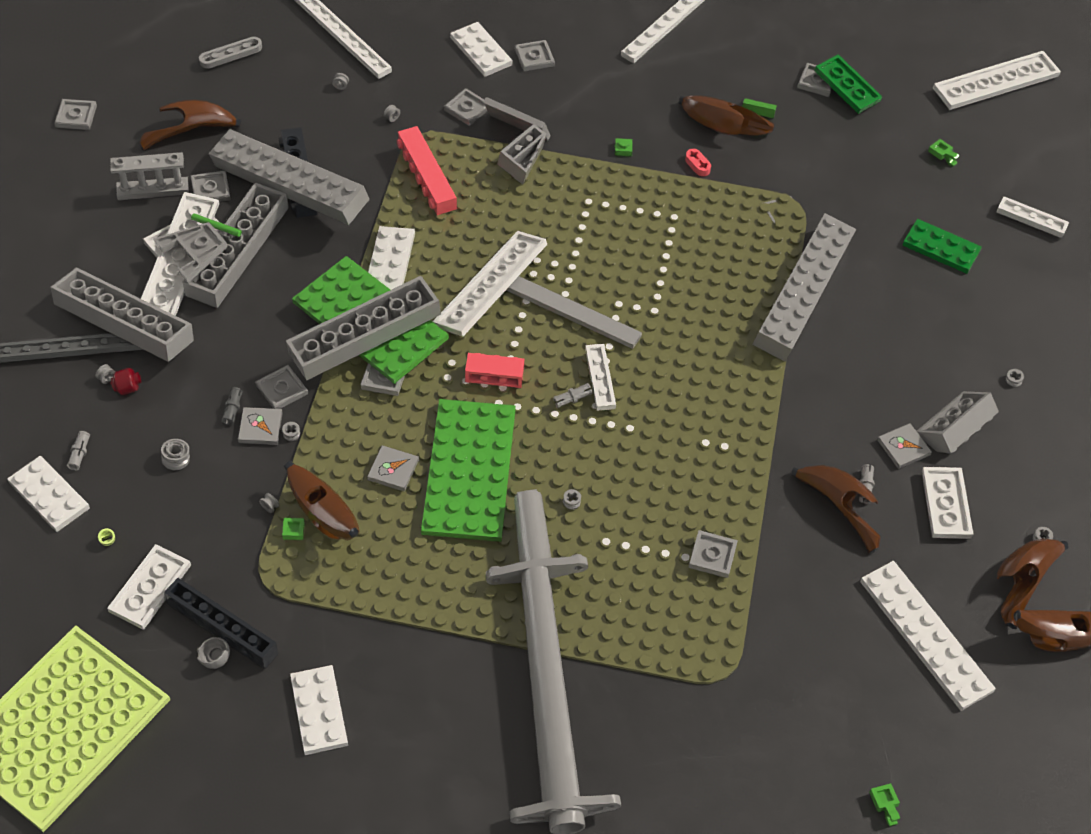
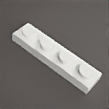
[996,197,1069,238]
[585,344,616,411]

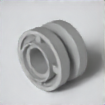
[161,439,190,470]

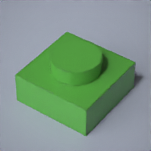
[615,138,633,156]
[282,518,305,540]

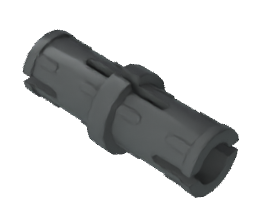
[221,387,243,426]

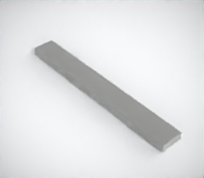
[506,276,642,349]

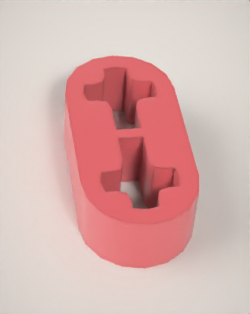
[685,149,711,177]

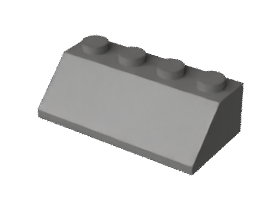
[916,391,999,454]

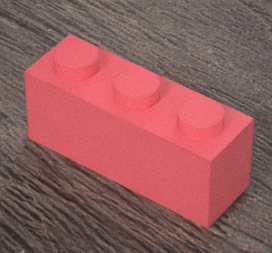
[465,353,524,388]

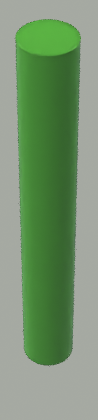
[191,213,242,237]

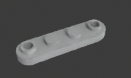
[199,37,262,69]

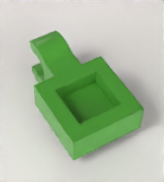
[928,139,959,167]
[869,783,900,827]

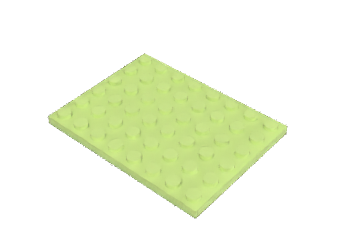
[0,626,170,832]

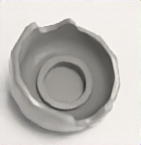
[197,637,230,669]

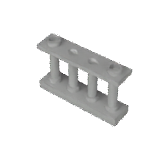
[111,152,189,200]

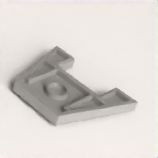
[153,222,228,283]

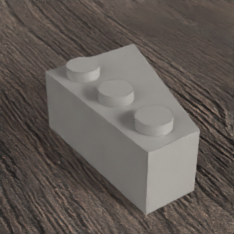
[497,124,547,185]

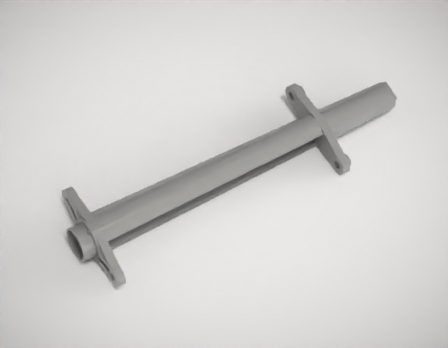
[485,489,621,834]

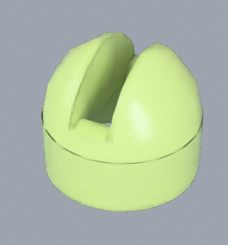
[98,528,115,546]

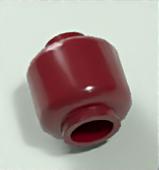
[111,368,141,395]

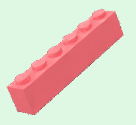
[396,126,457,215]

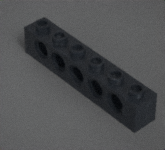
[278,127,318,218]
[164,578,278,669]

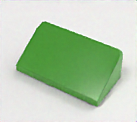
[742,98,777,118]

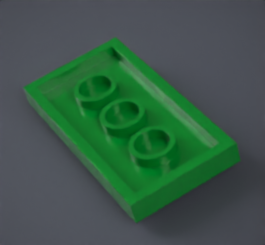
[814,54,882,114]
[902,219,982,274]

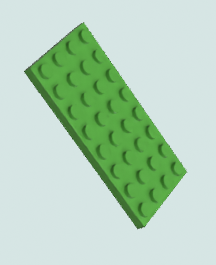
[292,256,449,384]
[421,399,516,542]

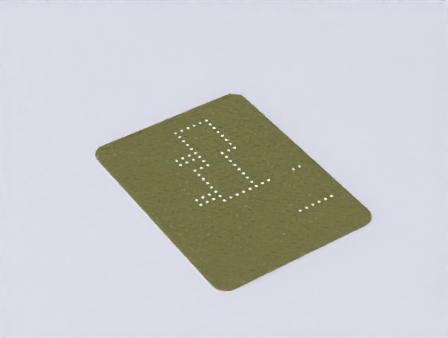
[258,130,807,684]

